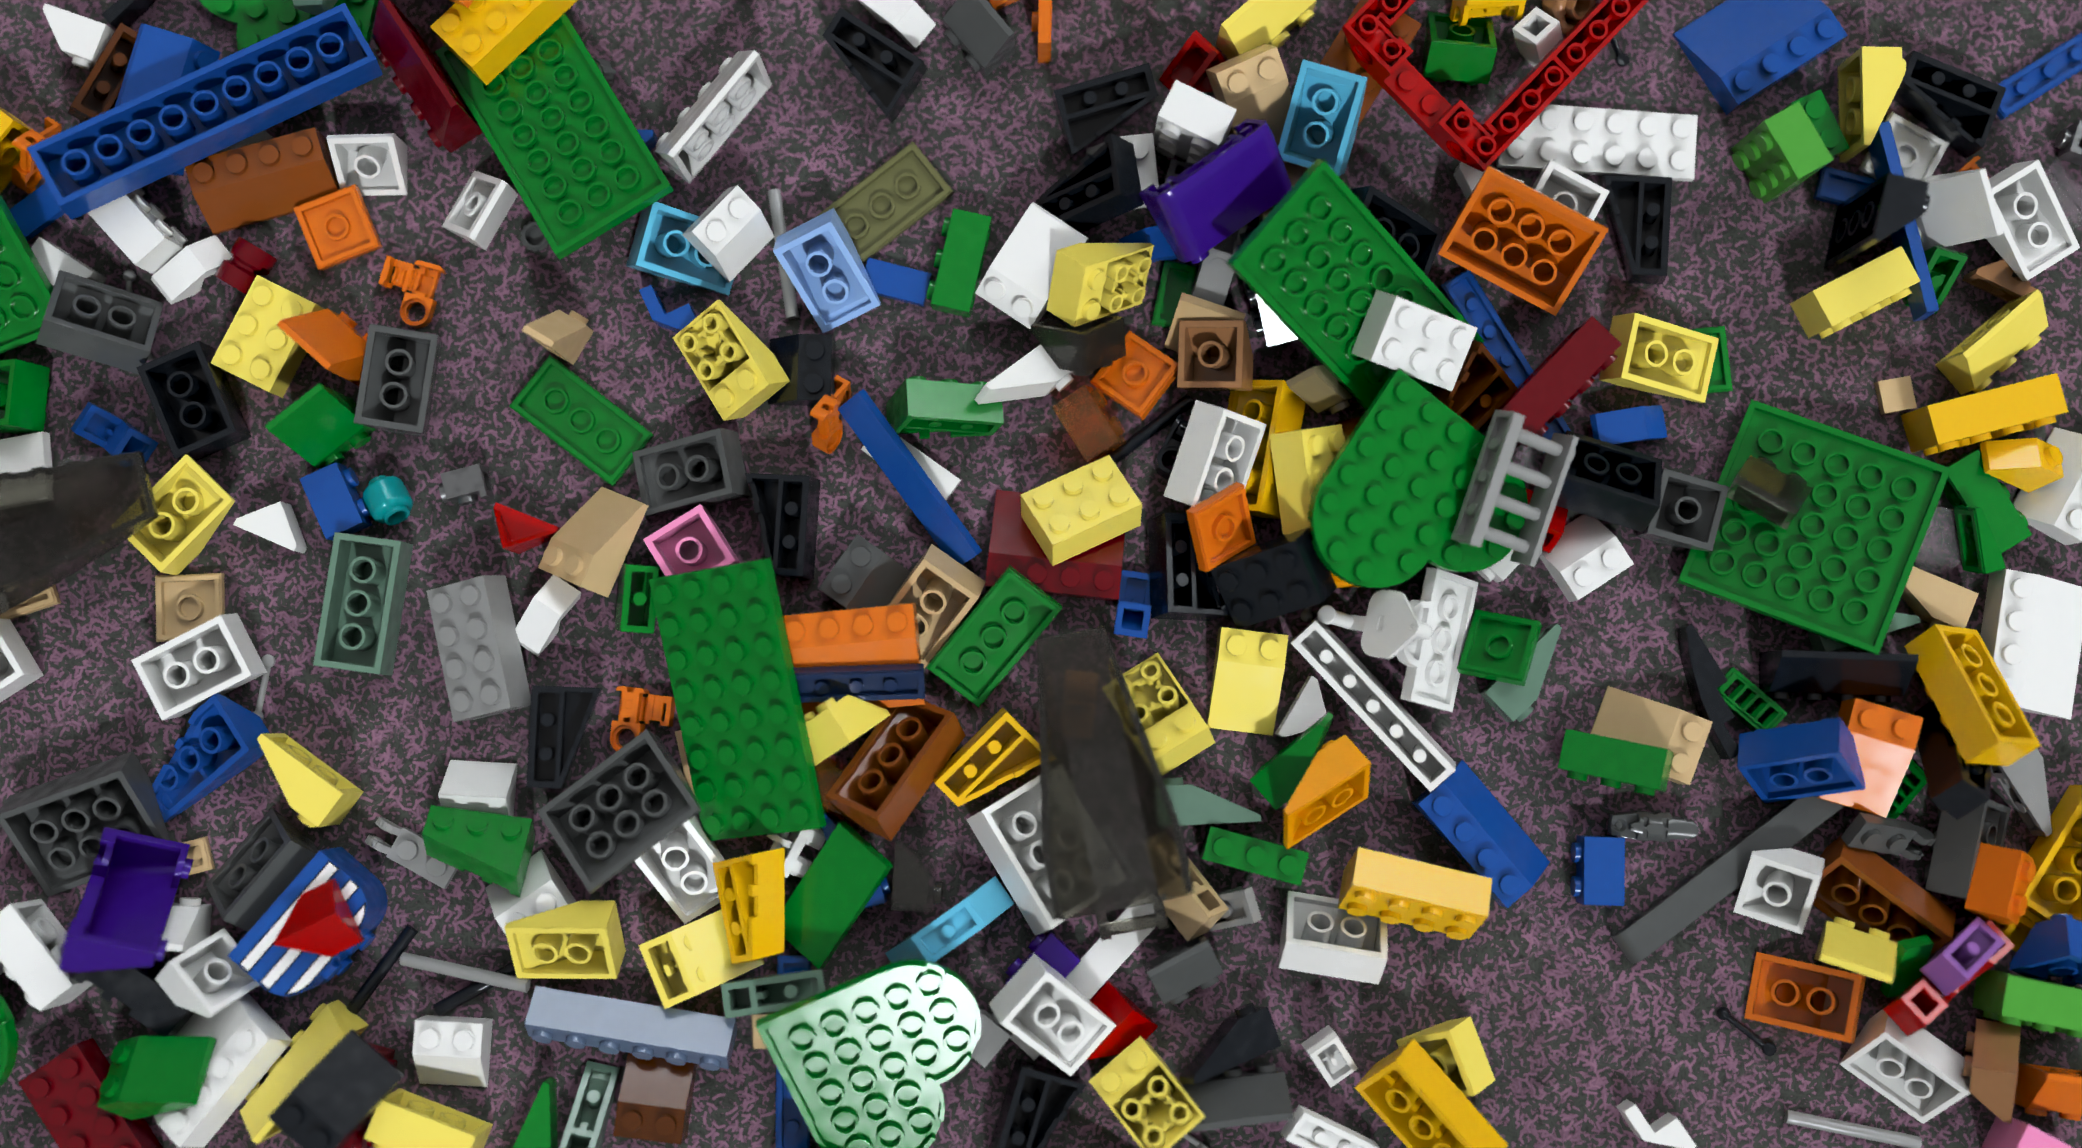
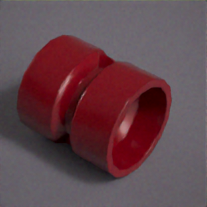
[214,236,278,294]

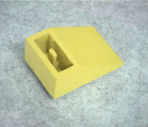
[1046,243,1154,327]
[672,300,790,421]
[1102,652,1216,778]
[639,909,765,1009]
[1089,1036,1206,1148]

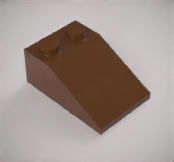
[613,1053,697,1144]

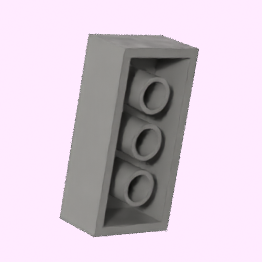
[426,575,531,722]

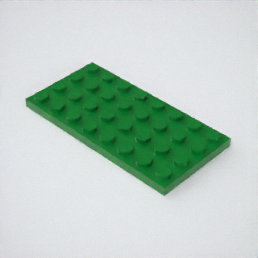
[435,13,674,260]
[1226,158,1484,410]
[649,557,827,841]

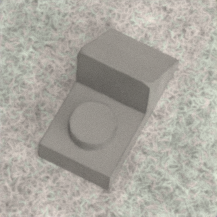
[1208,886,1262,932]

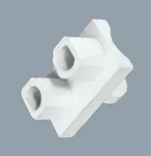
[766,829,826,878]

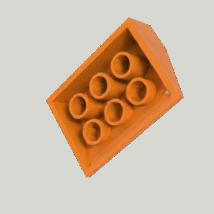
[1438,165,1609,316]
[783,603,925,716]

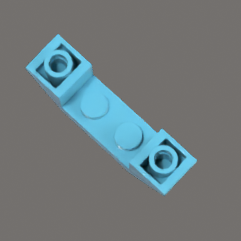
[885,875,1014,963]

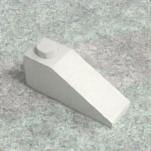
[974,335,1079,405]

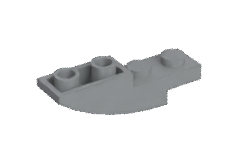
[1191,224,1247,306]

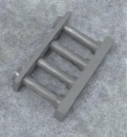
[1451,409,1579,567]

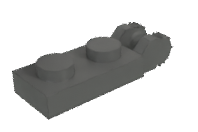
[1841,813,1936,861]

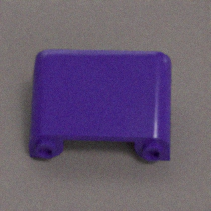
[1139,119,1292,264]
[59,827,193,973]

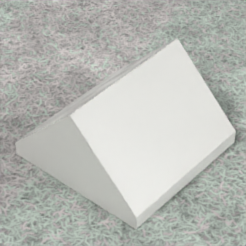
[326,133,407,196]
[442,170,518,251]
[438,760,518,816]

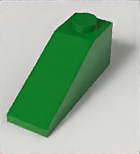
[1249,711,1334,810]
[513,1077,558,1148]

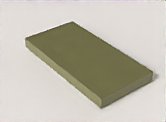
[814,142,954,264]

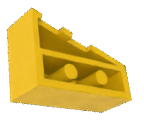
[933,707,1054,807]
[712,847,785,964]

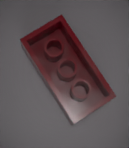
[1485,316,1622,448]
[18,1038,163,1148]

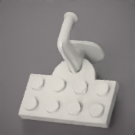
[1317,567,1479,712]

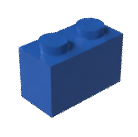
[300,462,372,541]
[1570,835,1625,906]

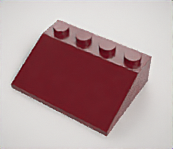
[372,0,483,153]
[985,490,1125,602]

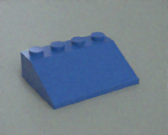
[1673,0,1848,115]

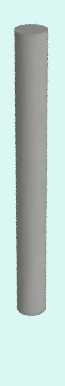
[767,189,799,319]
[399,952,531,993]
[1784,1109,1922,1148]

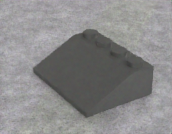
[537,729,702,893]
[0,751,170,897]

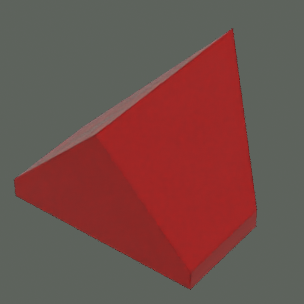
[1159,30,1225,93]
[493,502,560,554]
[272,879,364,957]
[1087,980,1158,1060]

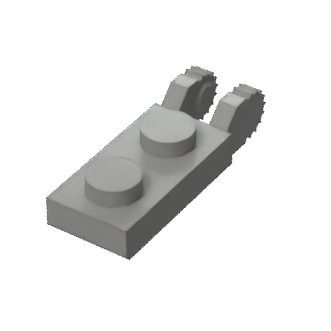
[365,816,458,889]

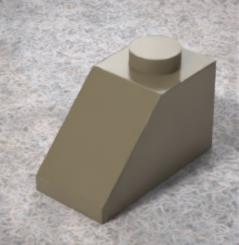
[1286,365,1354,415]

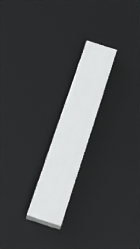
[1010,887,1167,1060]

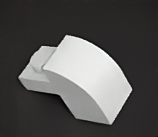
[1512,7,1563,67]

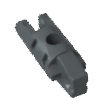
[1608,810,1700,842]

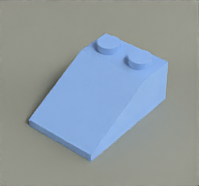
[773,208,881,334]

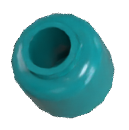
[362,475,413,525]

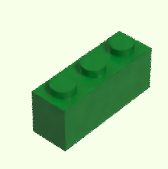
[926,208,992,318]
[1943,449,2032,553]
[1558,729,1674,796]
[1199,825,1309,886]

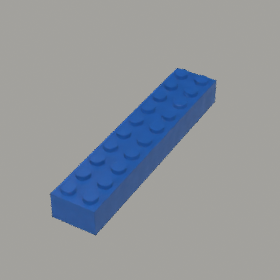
[27,3,383,220]

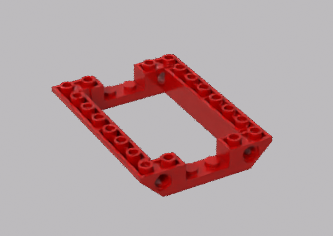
[1342,0,1649,172]

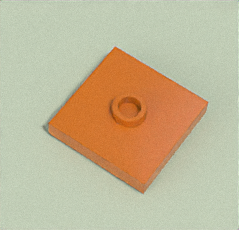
[1032,0,1052,63]
[293,184,382,271]
[1090,330,1178,420]
[1186,482,1256,573]

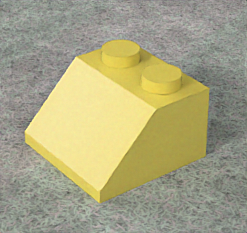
[804,694,890,767]
[1396,1016,1496,1097]

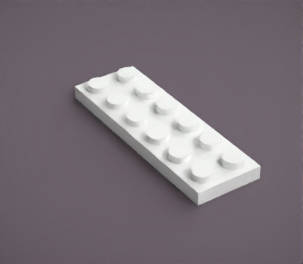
[1496,104,1698,182]

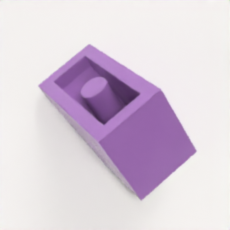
[1920,916,2005,996]

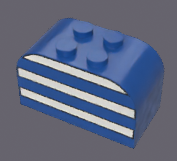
[228,847,388,996]

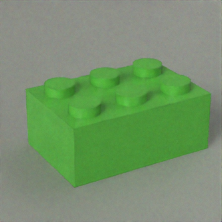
[1731,101,1834,204]
[1972,969,2082,1039]

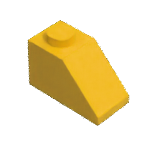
[1980,438,2064,493]

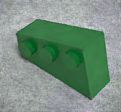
[886,376,1004,439]
[422,805,535,898]

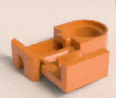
[12,117,61,194]
[378,255,446,328]
[810,375,852,454]
[610,686,675,752]

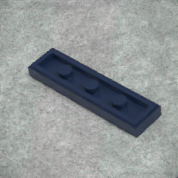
[794,663,925,703]

